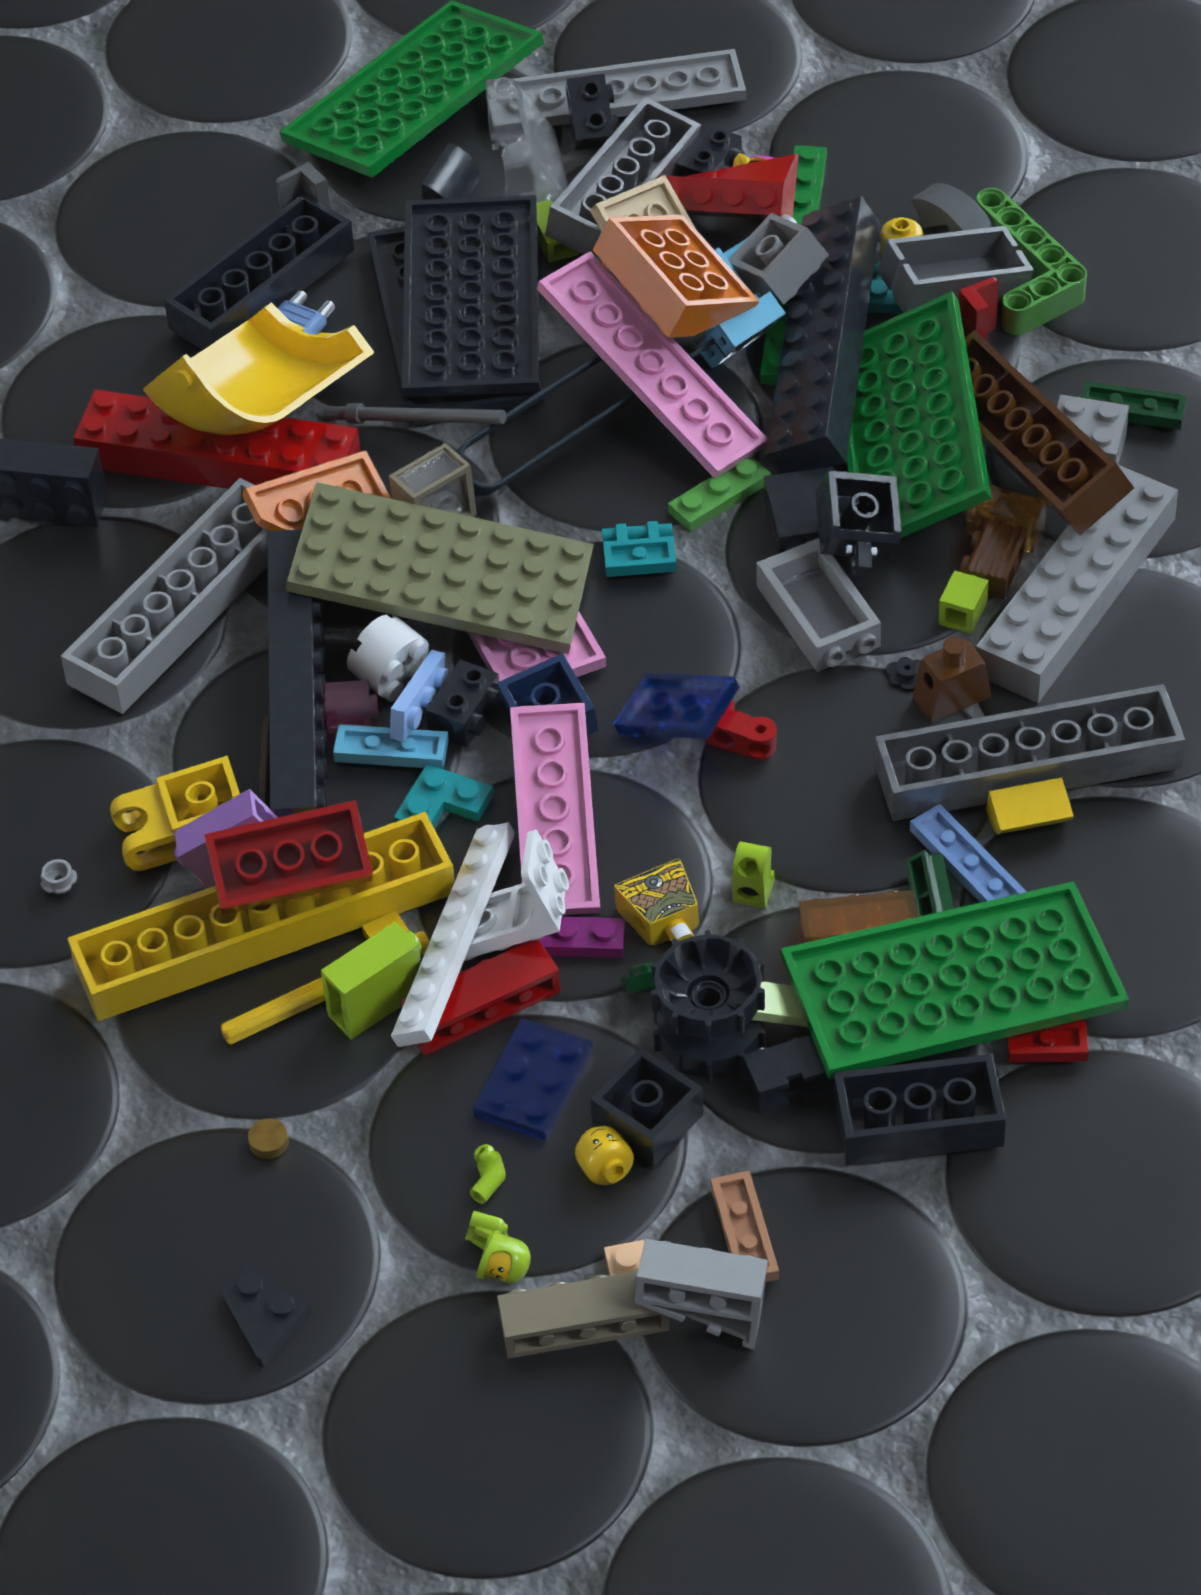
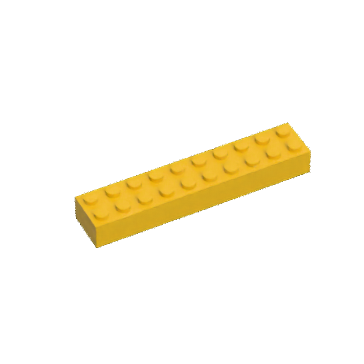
[67,812,455,1022]

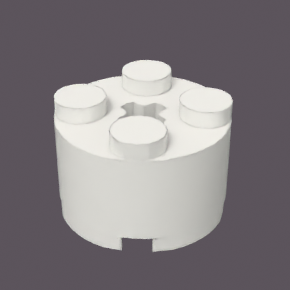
[347,614,429,702]

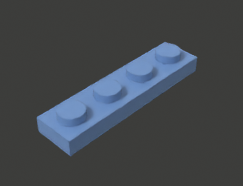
[910,804,1027,903]

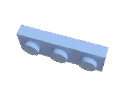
[390,650,449,742]

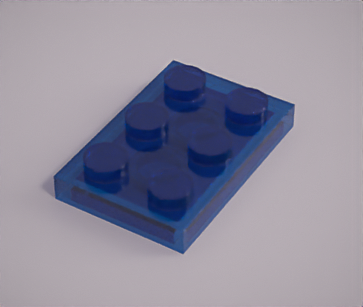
[613,673,740,739]
[473,1018,594,1141]

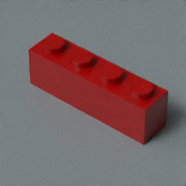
[400,940,561,1056]

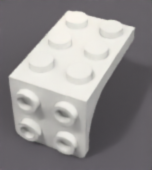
[464,830,569,961]

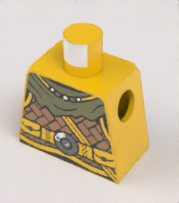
[614,858,699,946]

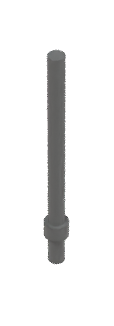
[323,403,506,424]

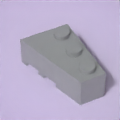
[634,1239,768,1350]

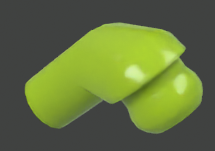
[469,1144,506,1204]

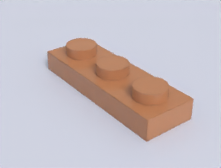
[710,1171,779,1282]

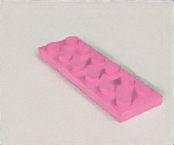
[510,703,600,915]

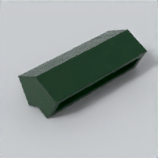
[905,850,954,917]

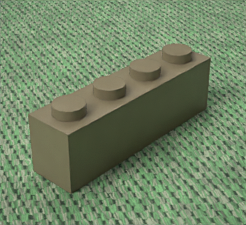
[497,1268,670,1359]

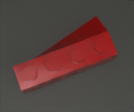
[658,154,799,219]

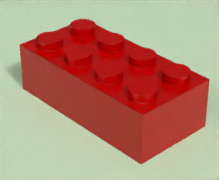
[204,800,373,915]

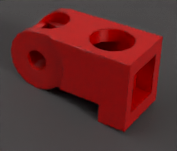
[706,697,777,760]

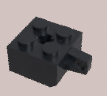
[815,471,901,578]

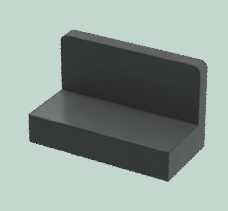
[276,162,330,210]

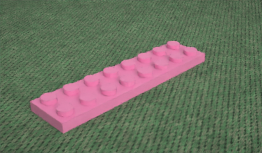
[537,251,768,478]

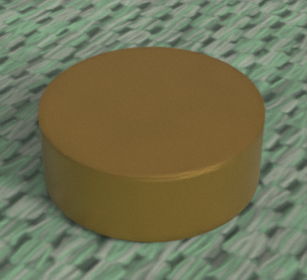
[248,1118,289,1159]

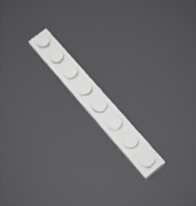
[391,822,515,1047]

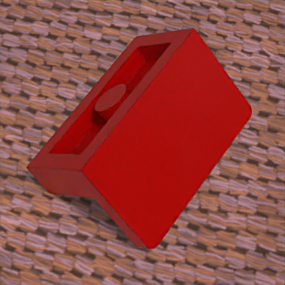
[959,277,999,341]

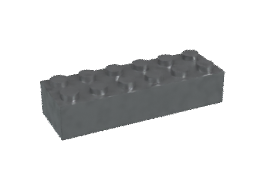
[545,97,701,263]

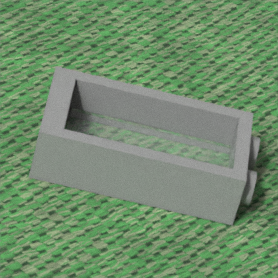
[757,538,881,672]

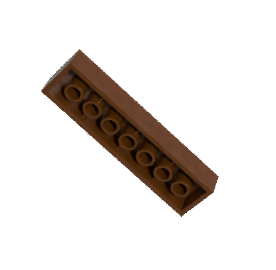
[965,330,1135,536]

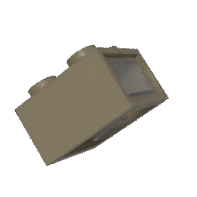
[389,443,477,517]

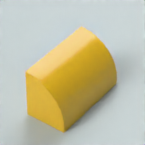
[986,777,1074,835]

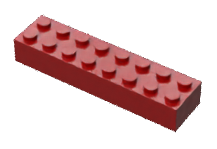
[73,390,360,489]

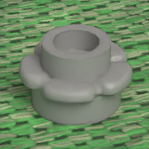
[40,859,77,894]

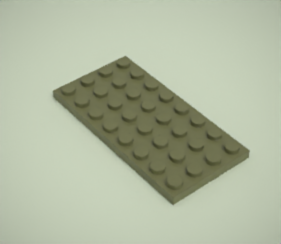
[286,482,594,654]

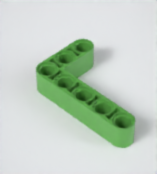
[976,188,1087,335]

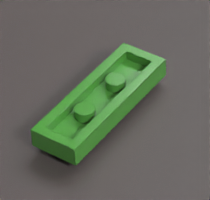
[668,456,771,532]

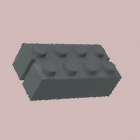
[877,226,1034,313]

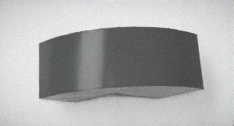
[911,183,995,232]

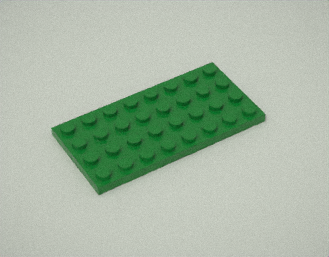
[279,0,544,178]
[847,291,992,538]
[780,881,1129,1079]

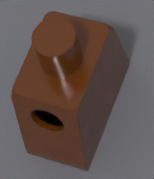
[913,637,991,723]

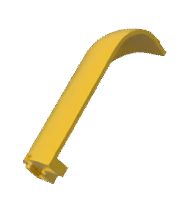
[143,303,374,435]

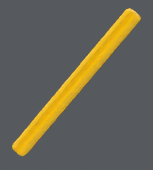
[220,931,430,1044]

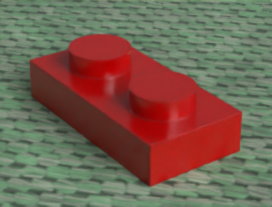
[1007,1020,1089,1063]

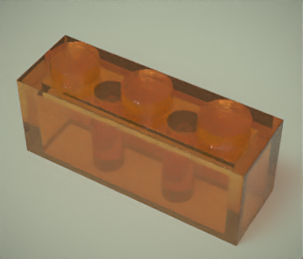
[799,890,918,943]

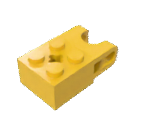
[110,756,240,871]

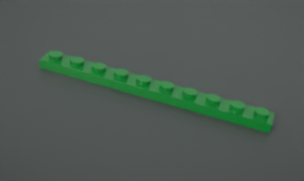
[760,145,827,385]

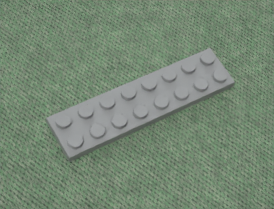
[485,49,746,134]

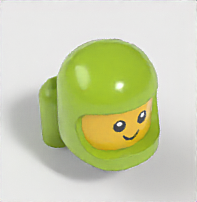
[465,1211,531,1284]

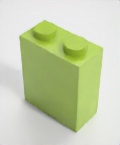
[321,921,422,1040]

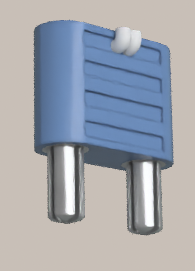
[277,290,335,335]

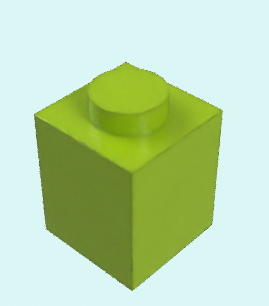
[938,571,988,634]

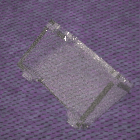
[485,77,568,203]

